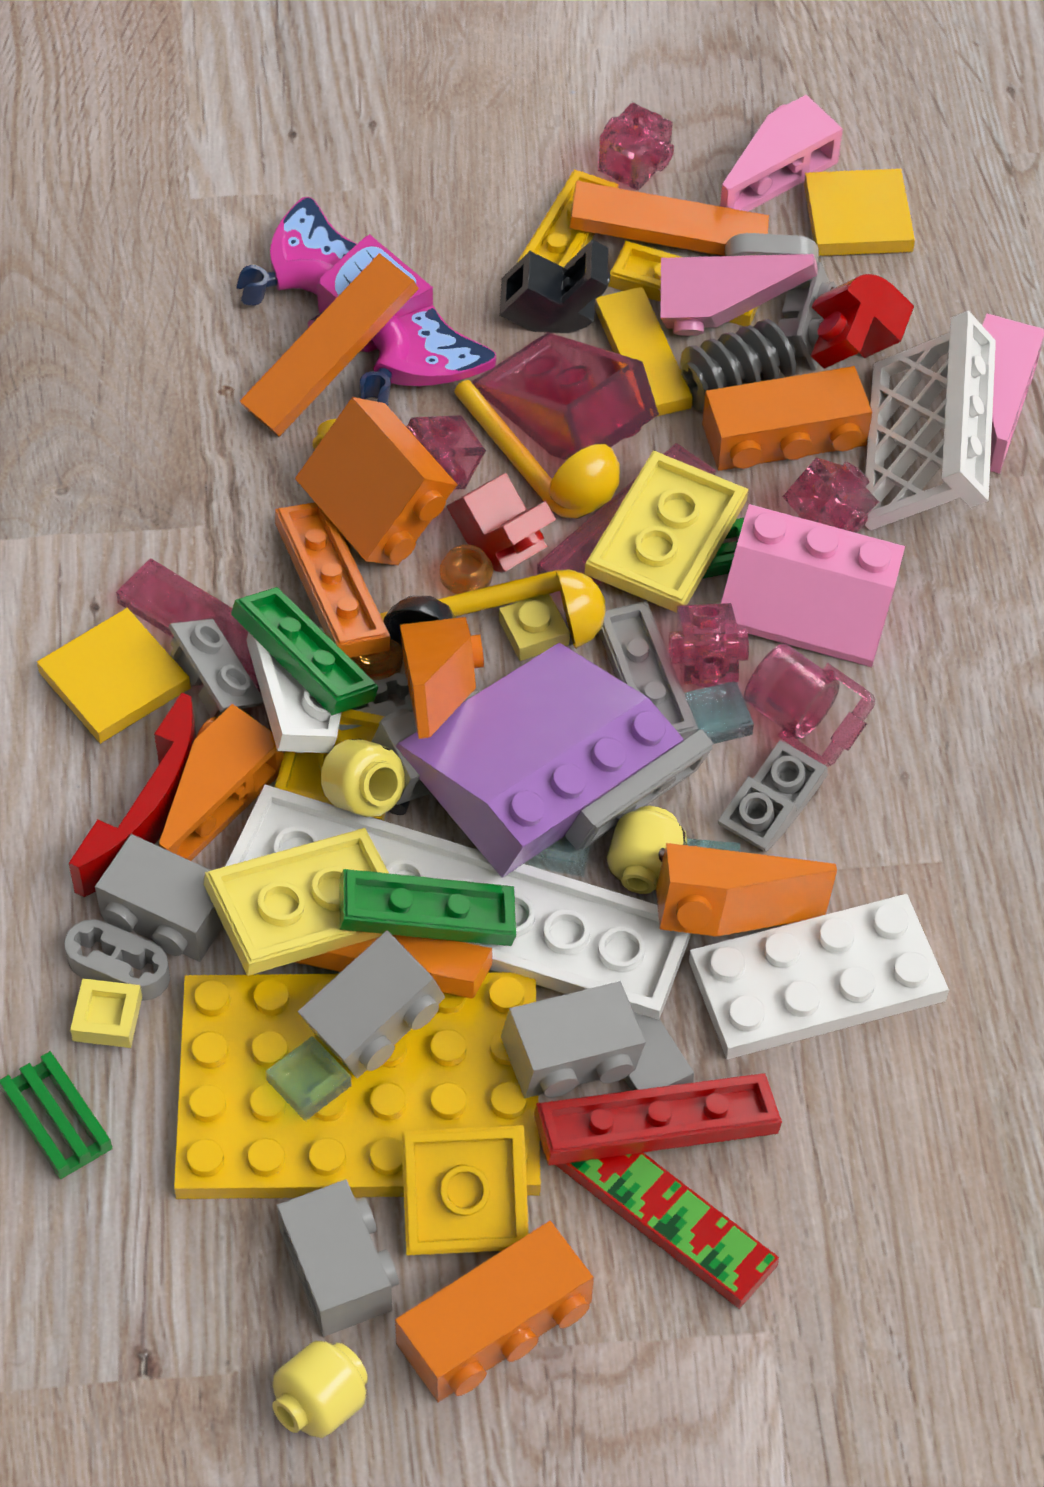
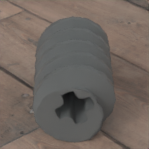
[680,319,796,411]

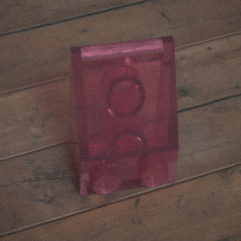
[472,332,659,460]

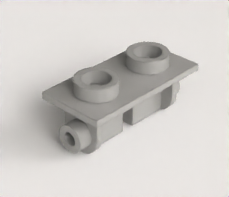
[778,262,836,370]
[168,619,264,718]

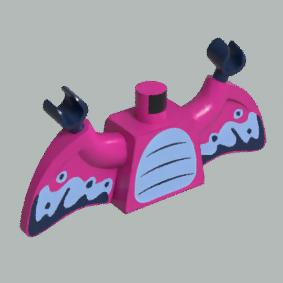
[236,196,496,406]

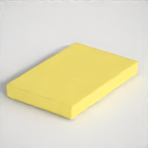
[584,450,749,615]
[204,828,389,976]

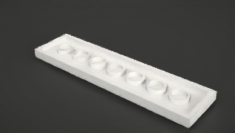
[225,784,692,1020]

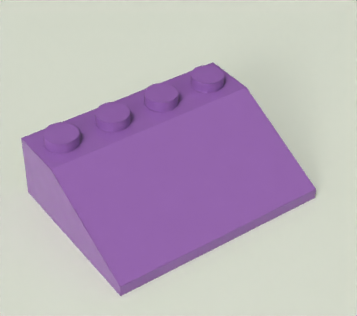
[396,642,684,878]

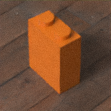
[295,397,458,565]

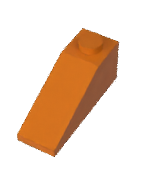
[400,617,484,739]
[159,704,284,861]
[656,843,837,936]

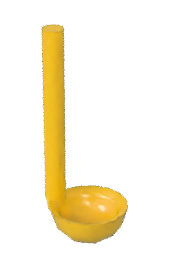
[454,380,620,518]
[380,569,606,649]

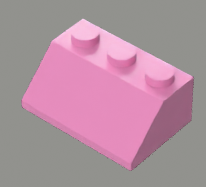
[715,504,905,667]

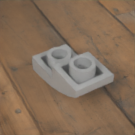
[718,740,828,852]

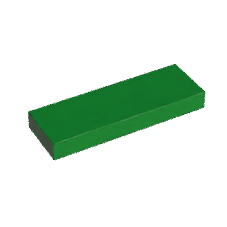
[231,587,379,716]
[339,869,516,946]

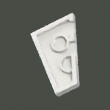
[246,627,341,753]

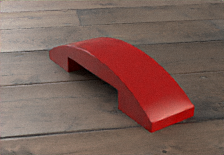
[68,692,196,897]

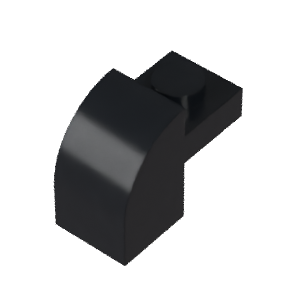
[499,239,610,333]

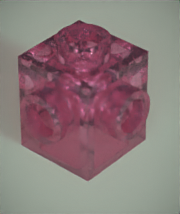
[598,102,674,191]
[407,415,486,490]
[782,457,879,533]
[669,603,749,688]

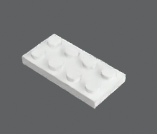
[689,894,949,1060]

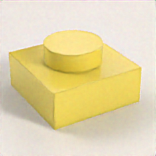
[499,594,570,661]
[70,978,142,1048]

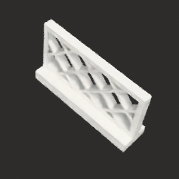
[862,310,996,531]

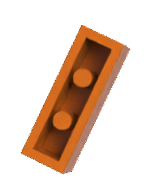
[702,366,872,471]
[395,1220,594,1402]

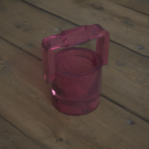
[743,644,875,767]

